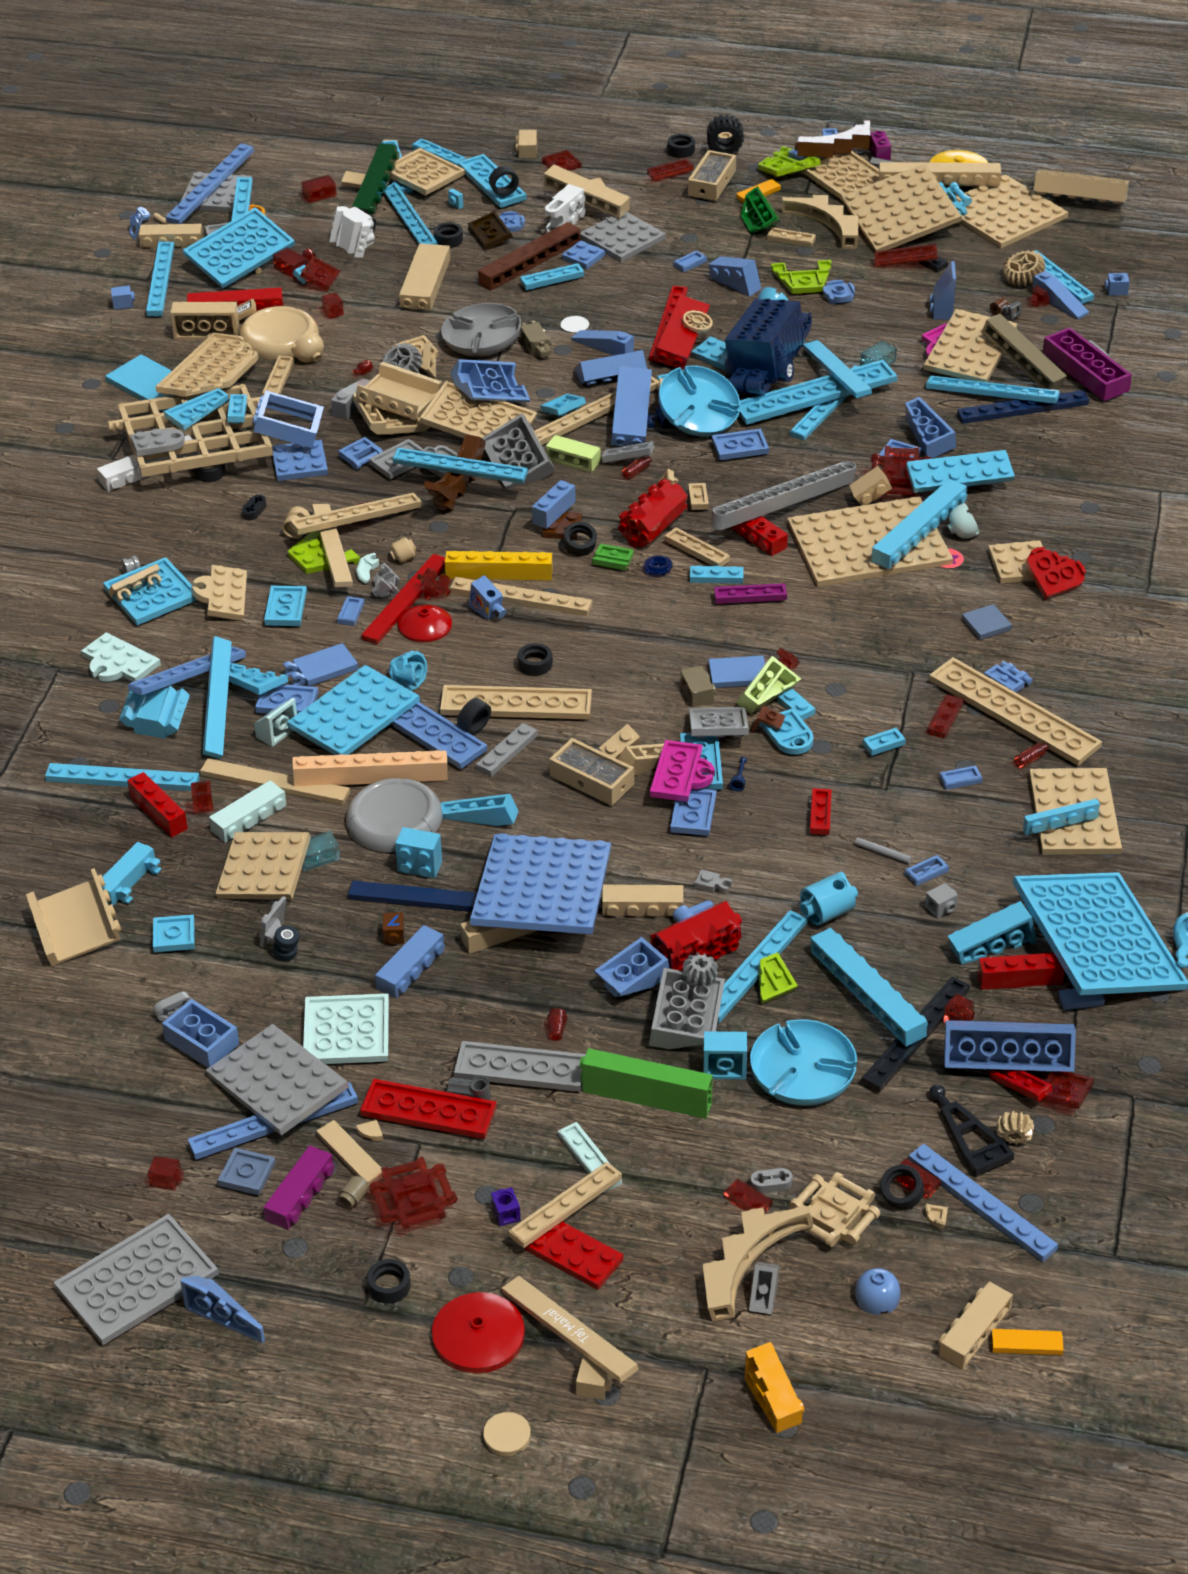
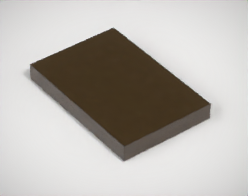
[468,211,513,250]

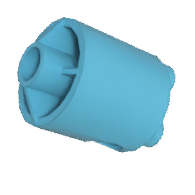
[799,871,858,925]

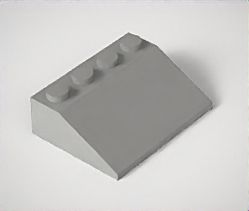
[483,413,556,489]
[649,968,725,1049]

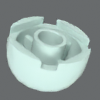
[947,503,980,539]

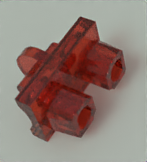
[417,568,452,599]

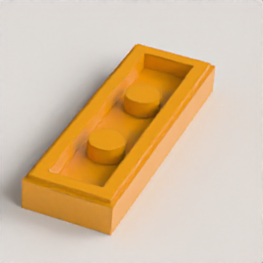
[736,179,781,203]
[992,1329,1064,1355]

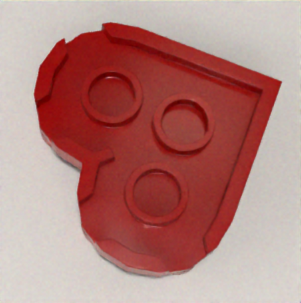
[1025,547,1086,600]

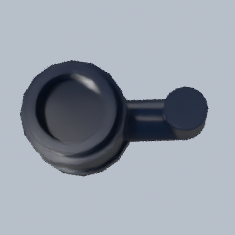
[647,406,673,428]

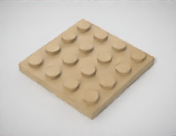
[390,148,465,195]
[216,832,311,899]

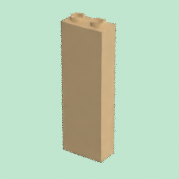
[399,243,450,310]

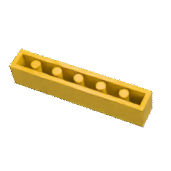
[445,551,553,580]

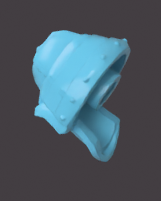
[387,650,427,690]

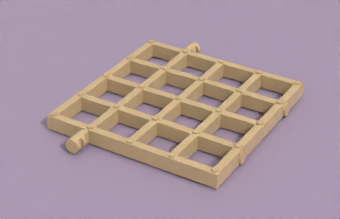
[108,384,273,477]

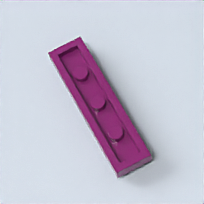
[714,583,787,604]

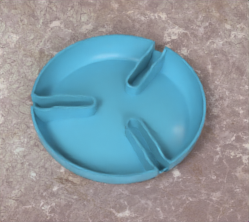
[659,366,740,437]
[750,1020,857,1106]

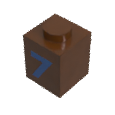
[383,912,405,944]

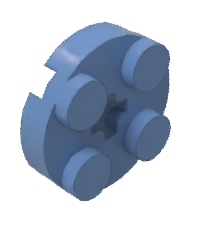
[823,280,855,305]

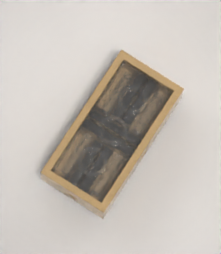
[688,150,736,201]
[549,738,634,806]

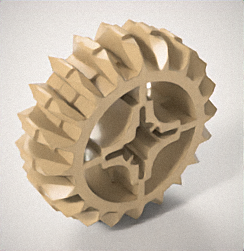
[1003,250,1046,287]

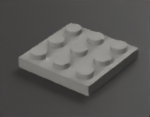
[689,707,749,738]

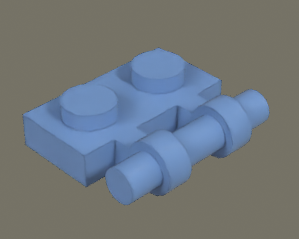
[984,661,1033,693]

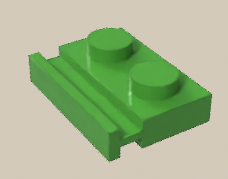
[592,544,634,570]

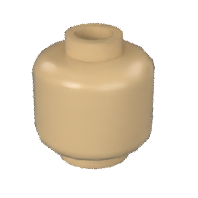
[390,537,417,564]

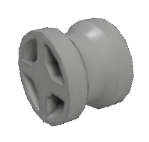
[121,555,140,574]

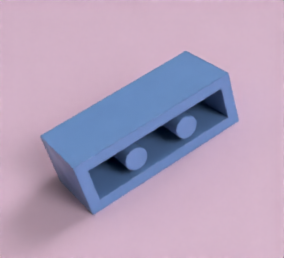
[532,480,576,529]

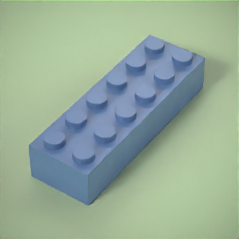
[944,1020,1076,1072]

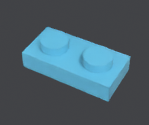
[778,689,815,720]
[863,728,906,755]

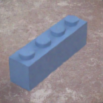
[375,925,445,999]

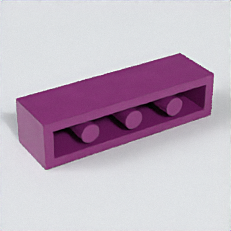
[263,1145,334,1230]

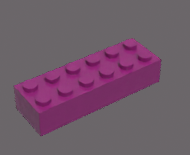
[1042,327,1132,401]

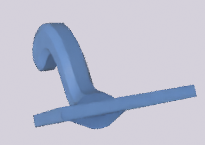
[129,207,150,239]

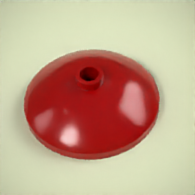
[398,604,452,643]

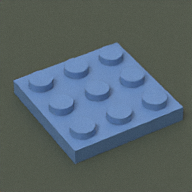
[272,440,328,481]

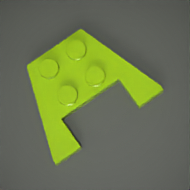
[758,146,821,177]
[771,260,831,294]
[288,531,360,574]

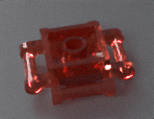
[870,445,932,497]
[369,1157,458,1230]

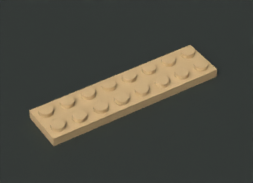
[440,685,592,719]

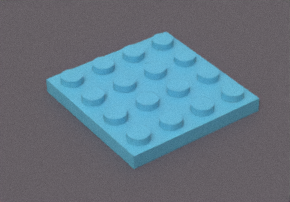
[103,557,197,625]

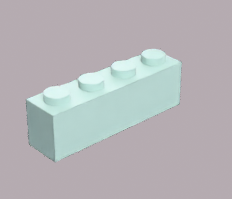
[209,780,286,843]

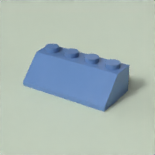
[574,350,647,386]

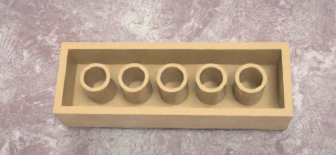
[1034,169,1129,204]

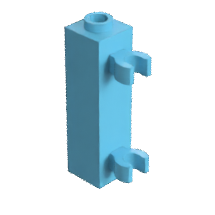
[102,842,162,906]

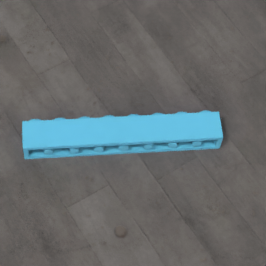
[871,479,967,569]
[810,928,928,1047]

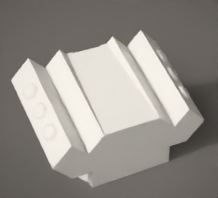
[329,206,375,257]

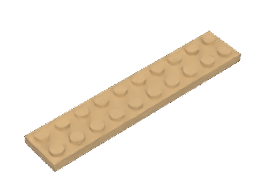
[929,657,1102,766]

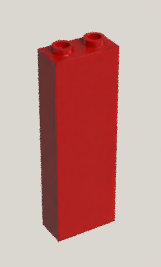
[654,295,710,370]

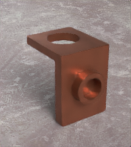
[751,706,786,733]

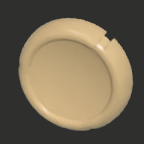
[239,306,319,359]

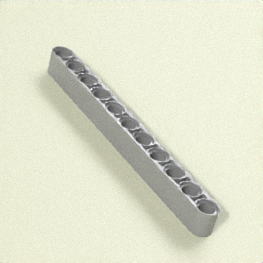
[711,461,856,530]

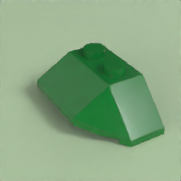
[741,186,781,233]

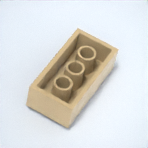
[170,302,240,340]

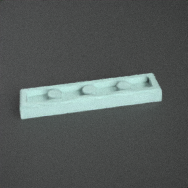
[558,1122,622,1193]

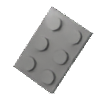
[369,439,424,479]

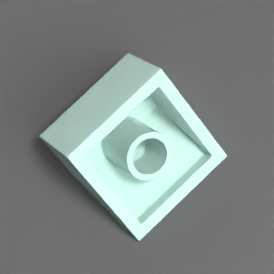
[254,698,297,747]

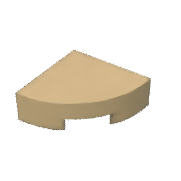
[356,1120,383,1141]
[925,1204,948,1229]

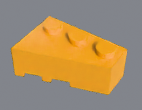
[745,1342,804,1433]

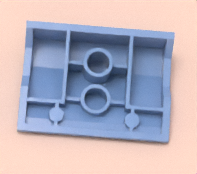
[450,359,530,402]

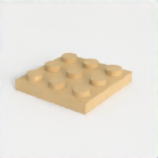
[988,541,1043,584]

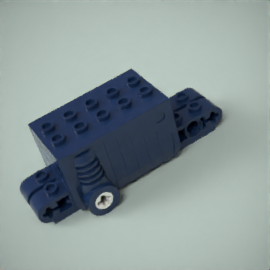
[725,299,812,396]

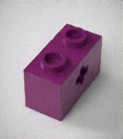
[869,130,892,161]

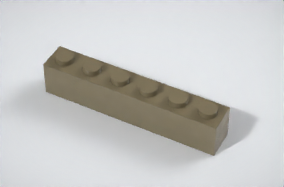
[982,314,1066,390]

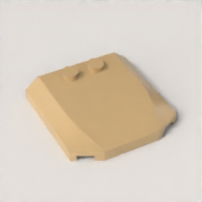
[352,393,431,435]

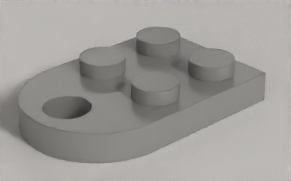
[130,428,185,456]

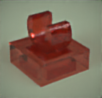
[1030,285,1050,307]
[776,647,800,669]

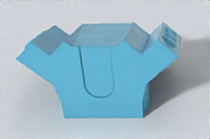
[119,686,190,739]

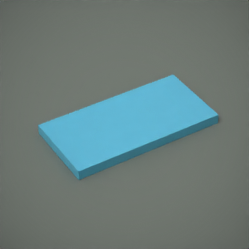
[105,354,174,413]

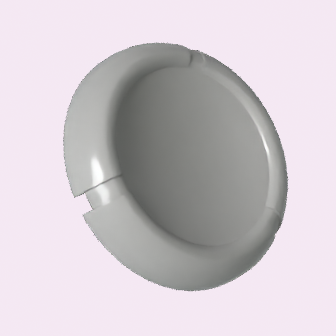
[441,303,521,356]
[346,778,443,852]

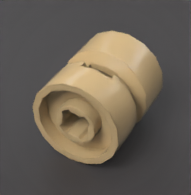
[282,506,310,539]

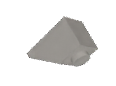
[749,1262,780,1314]

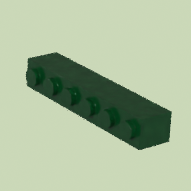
[352,143,400,217]

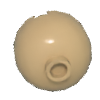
[291,331,324,363]

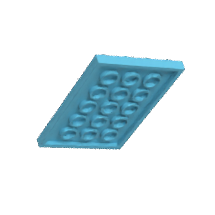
[183,207,295,288]
[287,665,420,755]

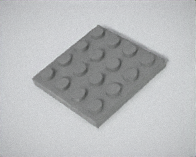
[181,172,252,213]
[581,212,666,262]

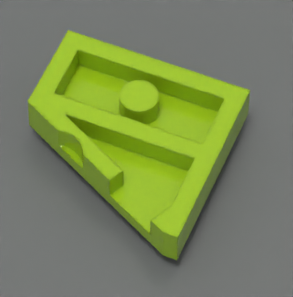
[759,952,798,1004]

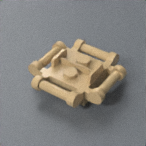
[789,1172,881,1247]

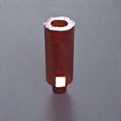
[622,456,652,479]
[1014,743,1048,768]

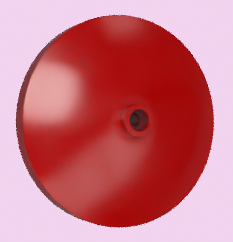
[432,1292,525,1374]

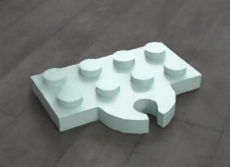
[81,632,161,682]

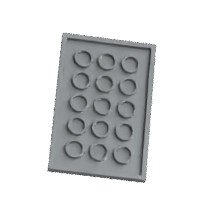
[206,1024,349,1135]
[54,1214,219,1345]

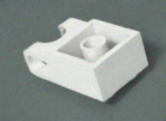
[545,184,585,233]

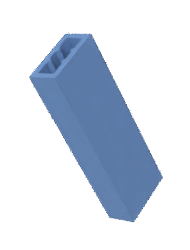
[611,366,652,447]

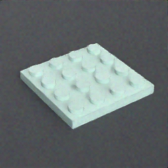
[303,994,389,1064]

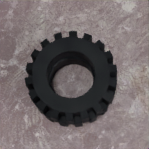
[707,114,744,155]

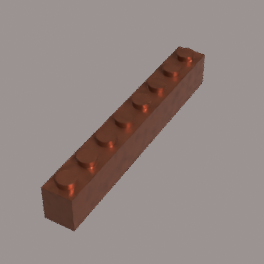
[478,222,581,291]

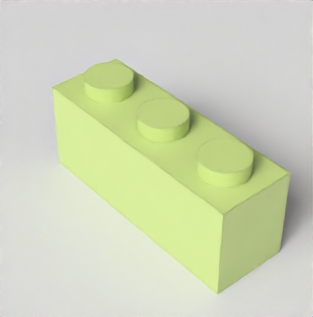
[546,435,601,472]

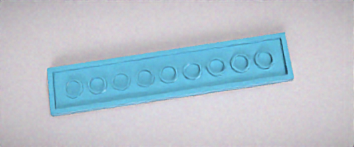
[738,360,897,425]

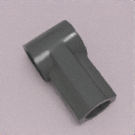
[447,1076,491,1100]

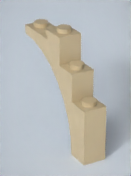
[782,195,858,249]
[703,1206,814,1322]

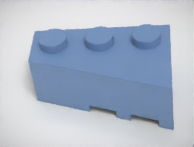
[708,256,762,297]

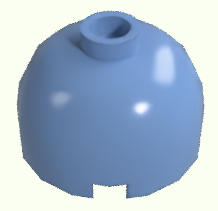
[855,1268,901,1315]

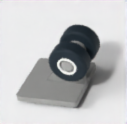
[259,896,299,961]

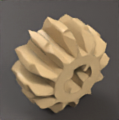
[996,1110,1034,1145]

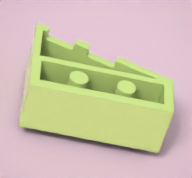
[736,656,801,714]

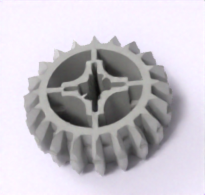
[381,342,423,374]

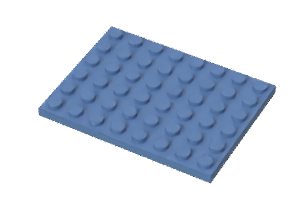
[470,833,611,934]

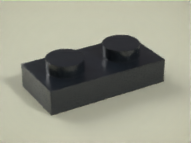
[914,249,948,273]

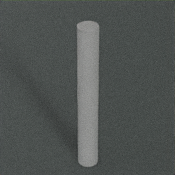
[855,837,912,864]

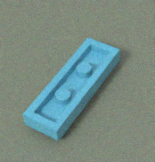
[227,394,247,424]
[690,566,743,584]

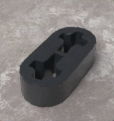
[242,495,267,521]

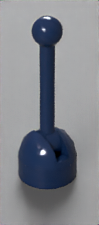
[730,756,747,792]

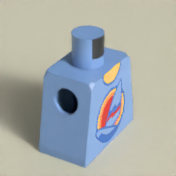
[469,575,507,619]

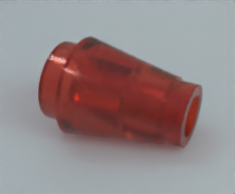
[547,1008,568,1041]

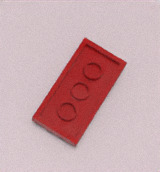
[524,1221,624,1290]

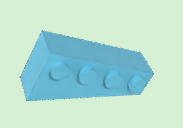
[948,901,1037,965]

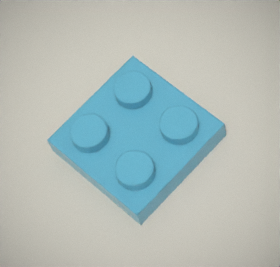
[540,394,586,416]
[153,914,195,952]

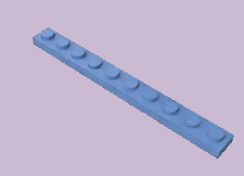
[166,144,254,224]

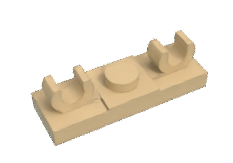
[108,564,161,602]

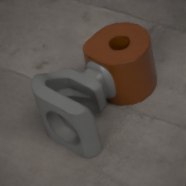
[990,297,1021,321]

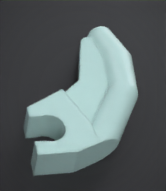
[356,553,379,584]

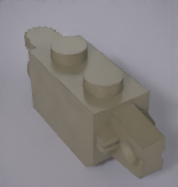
[521,320,551,358]

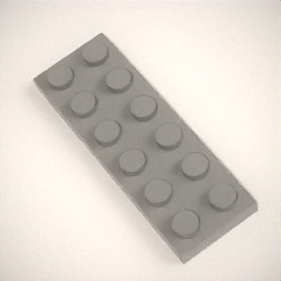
[454,1041,586,1092]

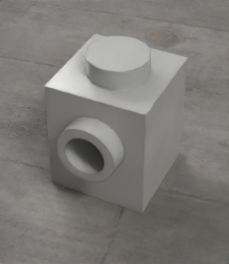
[925,883,958,918]

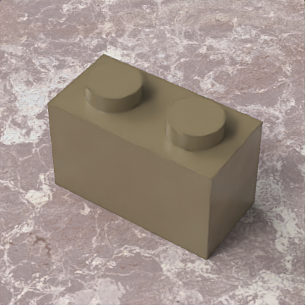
[681,666,716,707]

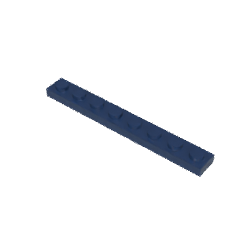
[957,390,1089,424]

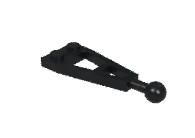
[929,1084,1014,1175]

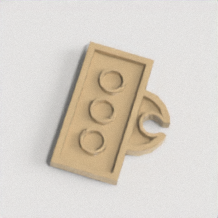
[191,565,247,621]

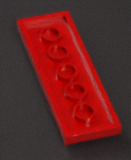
[360,1078,497,1139]

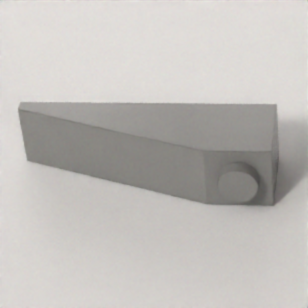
[331,378,371,420]

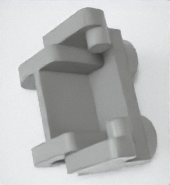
[372,563,400,598]

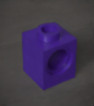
[491,1187,521,1227]

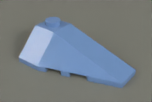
[180,1276,265,1344]

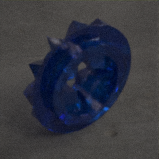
[644,555,673,576]

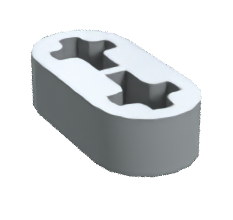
[153,992,191,1021]
[751,1168,792,1193]

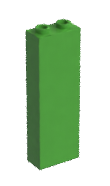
[579,1048,713,1119]

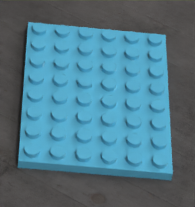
[1012,872,1188,995]

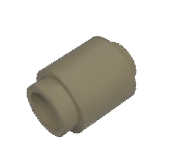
[338,1176,369,1209]

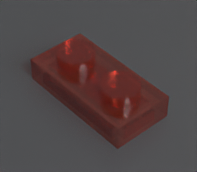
[896,1158,941,1199]
[724,1178,773,1213]

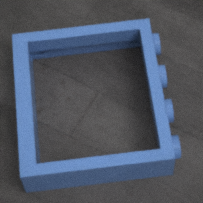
[252,391,324,448]

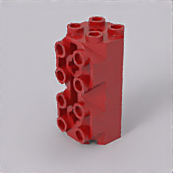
[618,478,687,548]
[650,901,742,971]

